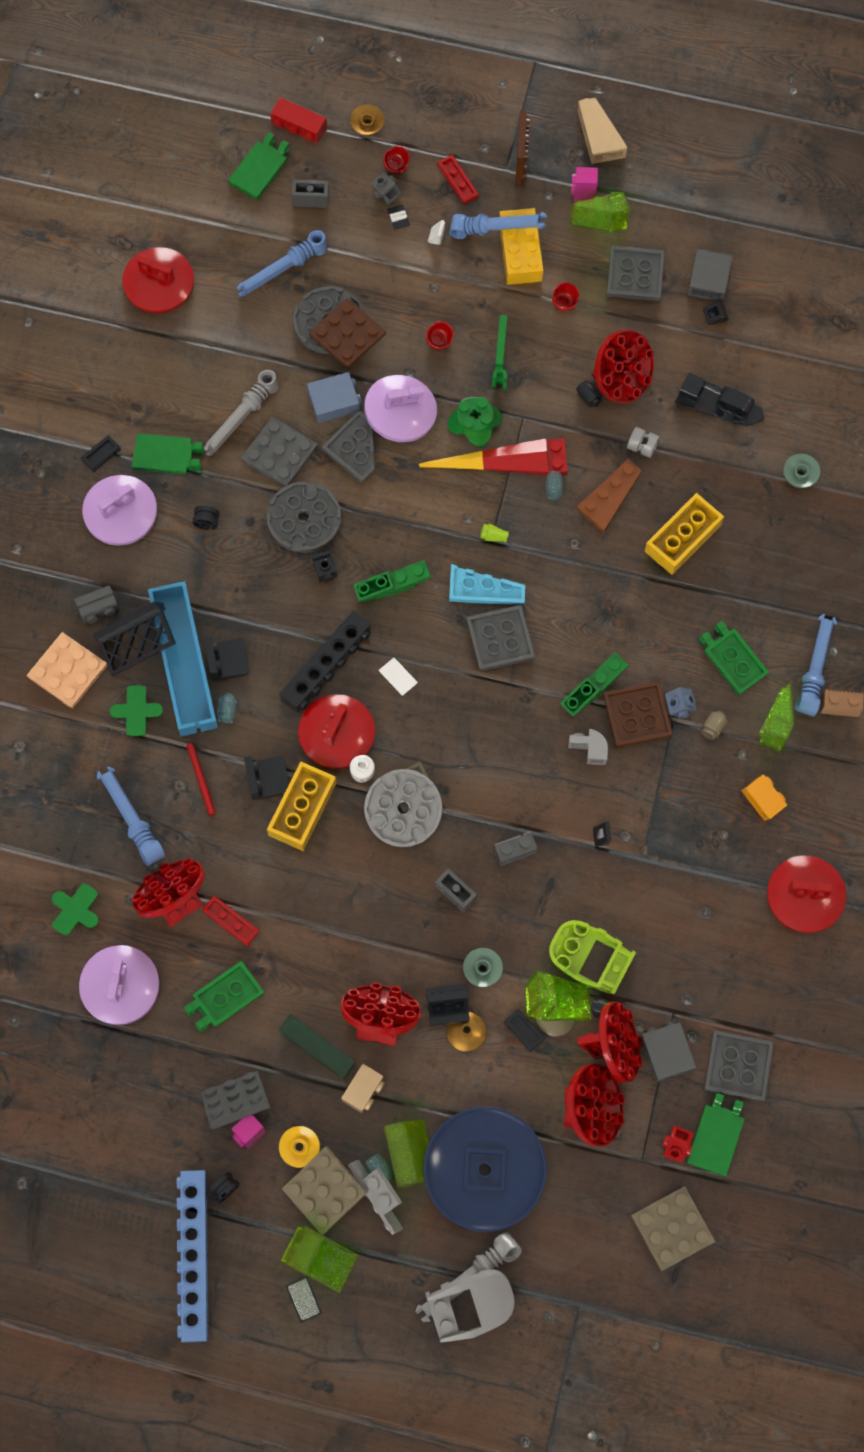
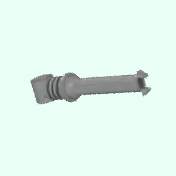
[204,370,279,456]
[415,1232,522,1322]

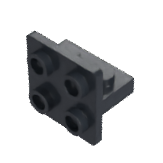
[426,984,470,1026]

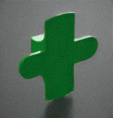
[110,685,163,736]
[52,883,98,936]

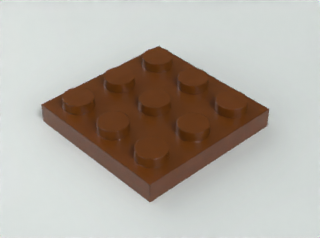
[515,111,530,187]
[309,298,386,370]
[603,681,673,748]

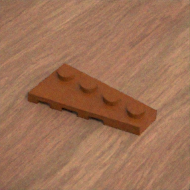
[577,459,642,533]

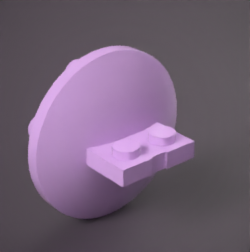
[364,375,437,442]
[82,475,157,546]
[79,945,160,1025]

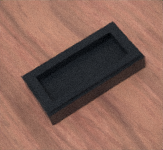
[81,435,121,473]
[504,1009,545,1053]

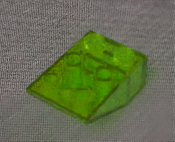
[570,191,630,232]
[759,682,794,752]
[525,970,592,1021]
[281,1224,358,1293]

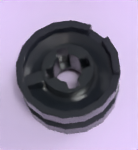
[192,506,220,530]
[208,1171,241,1203]

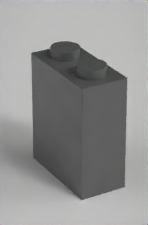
[688,249,732,302]
[640,1021,696,1083]

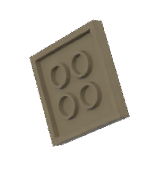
[282,1147,367,1236]
[631,1186,715,1272]

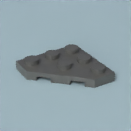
[321,410,375,484]

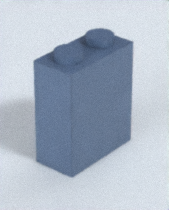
[307,372,362,423]

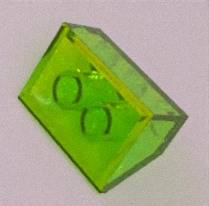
[384,1120,429,1189]

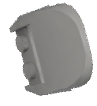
[425,1269,515,1342]

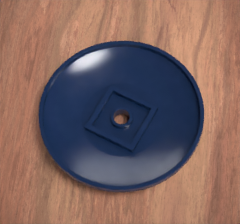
[423,1107,547,1232]

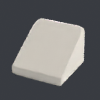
[428,220,445,245]

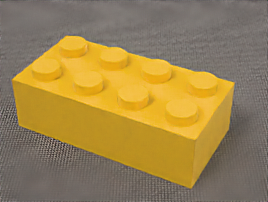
[499,208,543,285]
[644,493,724,575]
[267,762,337,851]

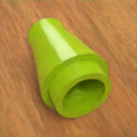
[480,523,509,542]

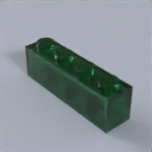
[278,1014,356,1082]

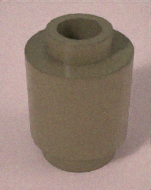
[701,711,728,740]

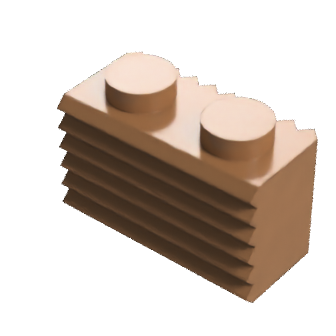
[821,689,864,717]

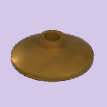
[350,104,385,136]
[447,1012,487,1052]

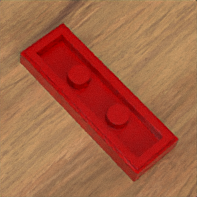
[437,155,479,205]
[201,896,260,947]

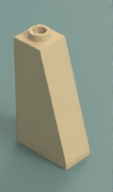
[577,98,627,164]

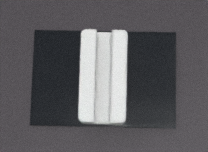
[387,205,410,230]

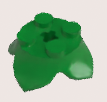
[448,397,502,448]

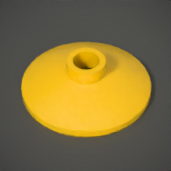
[279,1126,320,1168]

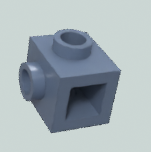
[665,687,696,719]

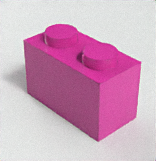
[571,167,598,203]
[231,1115,266,1149]

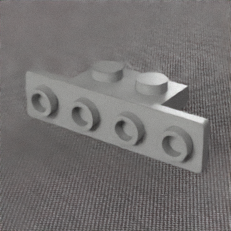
[348,1160,403,1235]

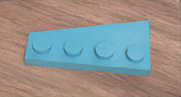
[449,564,525,605]

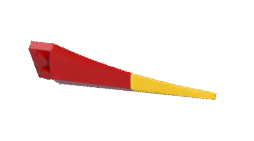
[419,438,568,476]

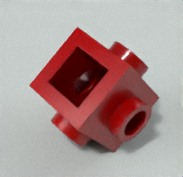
[662,1125,693,1163]

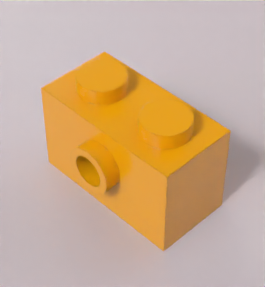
[741,774,787,821]

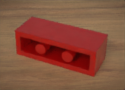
[270,97,327,144]

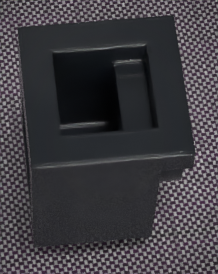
[312,550,337,582]

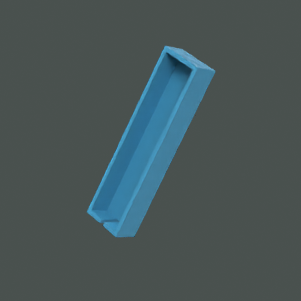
[148,581,218,736]

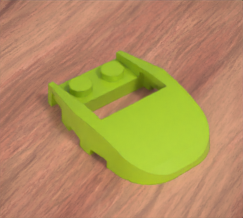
[549,920,636,995]

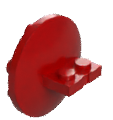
[122,247,194,314]
[591,329,654,404]
[298,694,375,769]
[767,856,846,933]
[132,858,205,927]
[340,982,421,1046]
[578,1001,642,1083]
[564,1064,625,1147]

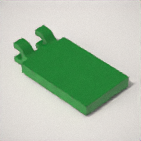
[228,132,290,201]
[492,315,507,391]
[131,433,204,475]
[699,621,769,696]
[184,961,264,1033]
[687,1093,744,1177]

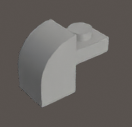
[568,729,608,765]

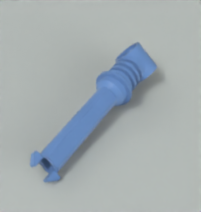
[449,212,547,239]
[237,230,328,297]
[795,614,837,717]
[97,767,165,866]

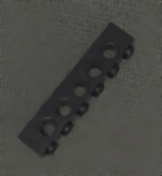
[279,611,371,713]

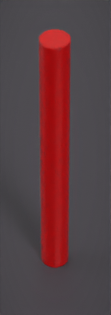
[186,743,216,816]

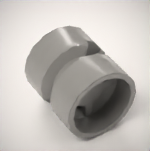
[627,427,660,458]

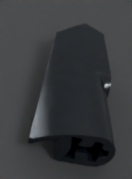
[675,373,764,426]

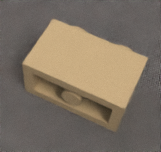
[341,1064,385,1114]

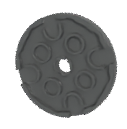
[293,286,365,354]
[267,482,341,553]

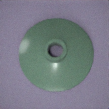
[783,454,820,488]
[463,948,503,987]

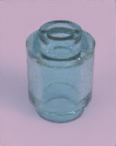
[545,471,563,500]
[217,693,238,723]
[365,1153,394,1181]

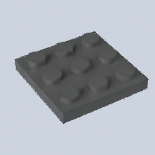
[607,246,664,301]
[241,416,318,487]
[466,605,535,671]
[704,1030,774,1102]
[201,1071,270,1130]

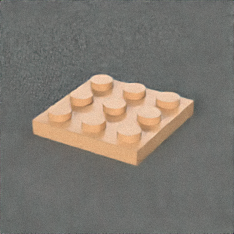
[27,632,108,709]

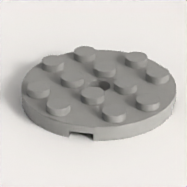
[364,769,442,847]

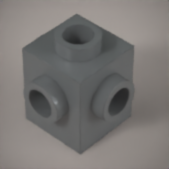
[370,172,402,205]

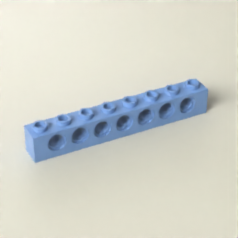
[177,1170,209,1343]

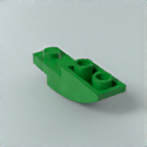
[353,560,432,602]
[560,652,629,717]

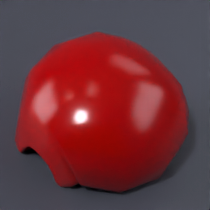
[383,145,410,175]
[552,282,580,312]
[426,321,454,350]

